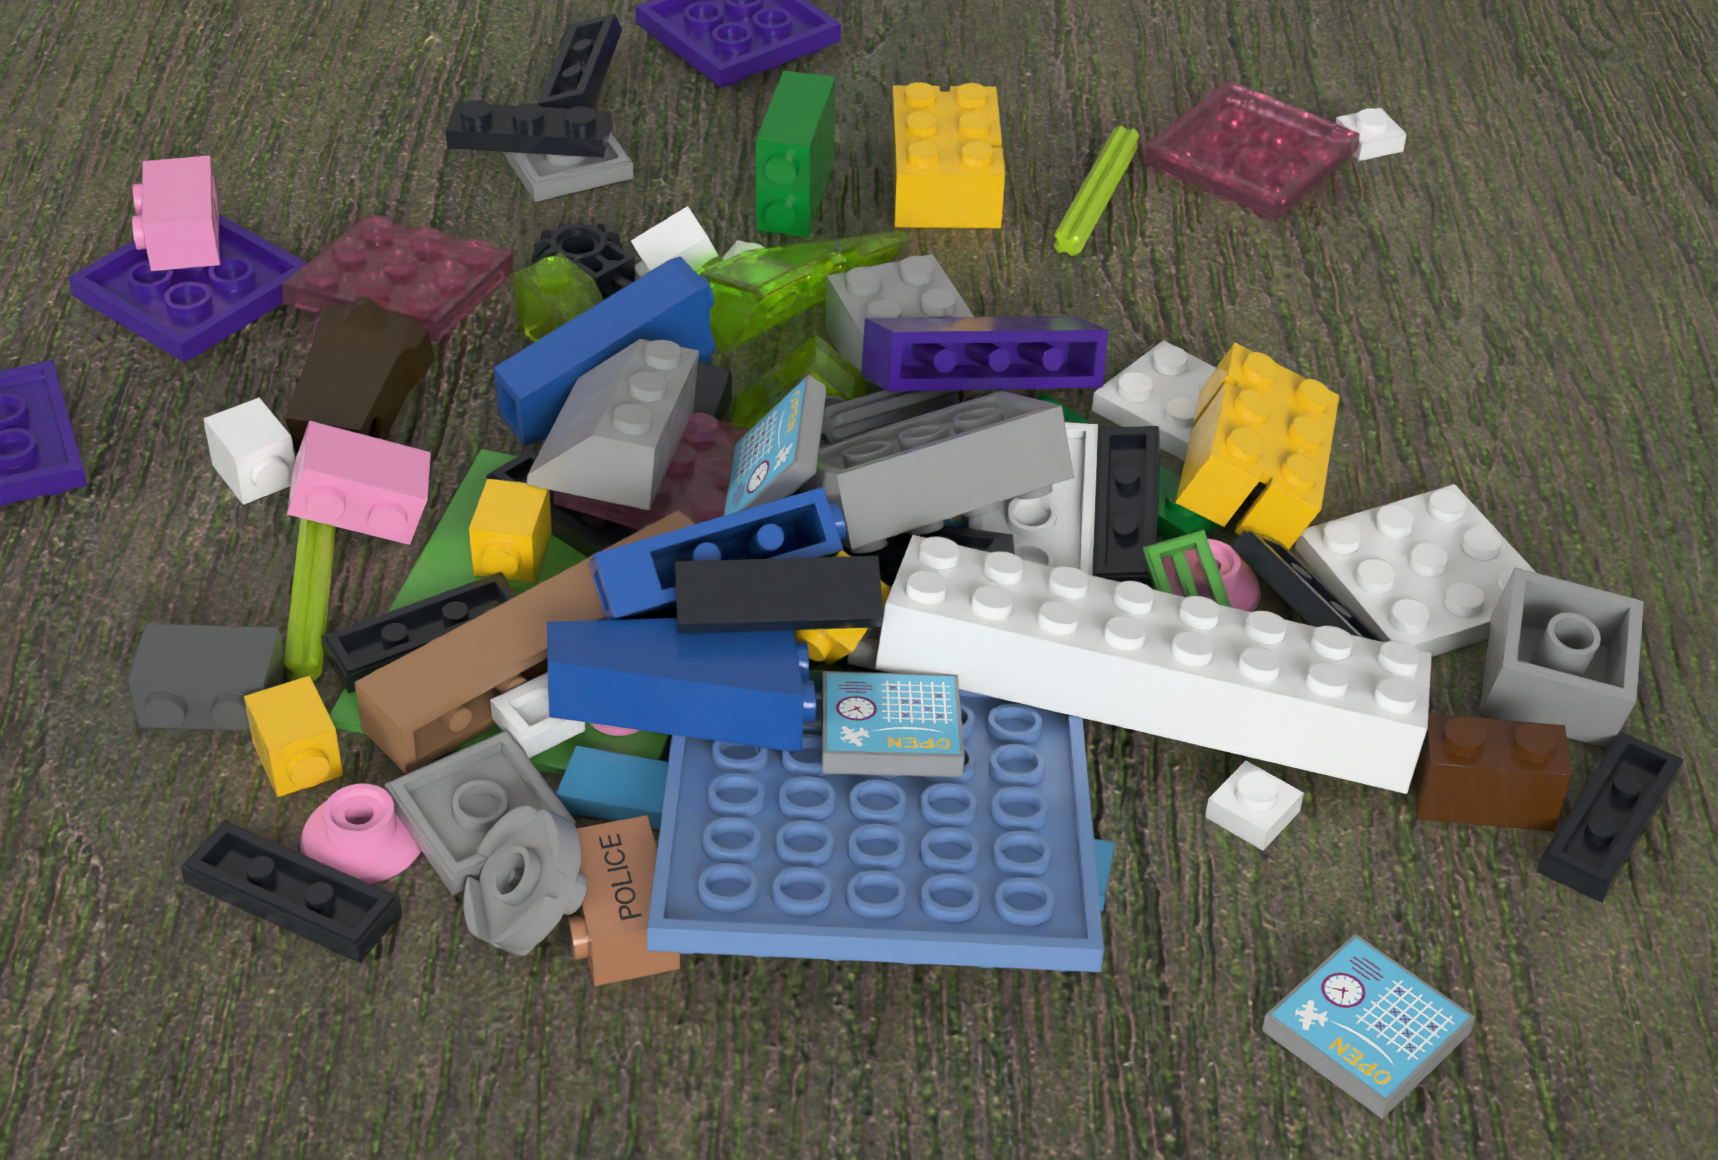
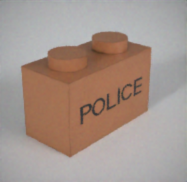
[567,815,680,986]

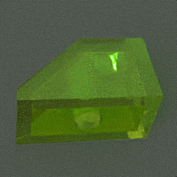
[513,252,604,342]
[730,335,866,441]

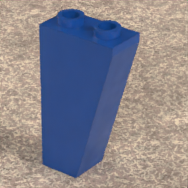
[494,256,715,446]
[588,487,847,620]
[547,618,816,751]

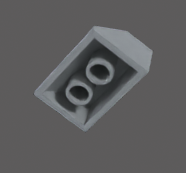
[527,339,699,510]

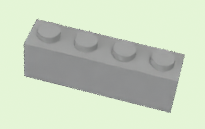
[798,391,1074,553]

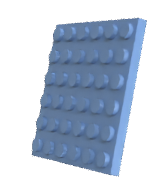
[647,670,1104,972]

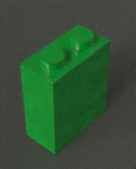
[756,70,836,237]

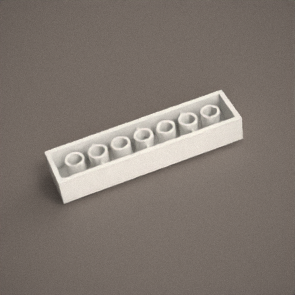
[875,535,1432,794]

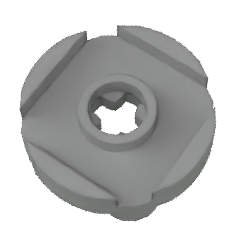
[463,806,587,956]

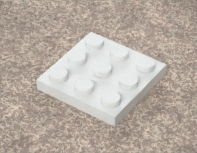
[1295,484,1536,657]

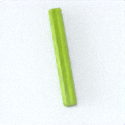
[1053,125,1139,256]
[284,518,336,681]

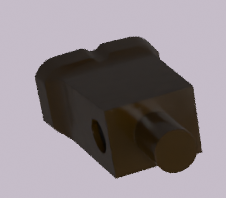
[285,297,435,454]

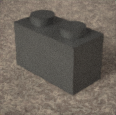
[128,623,287,731]

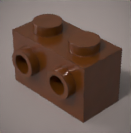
[1413,714,1572,831]

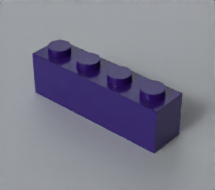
[861,316,1109,391]

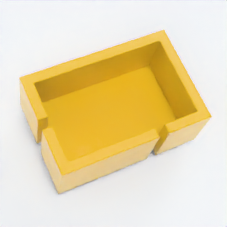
[891,82,1005,228]
[1175,342,1339,549]

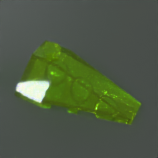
[696,230,909,355]

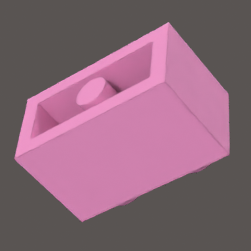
[132,155,220,271]
[287,421,431,545]

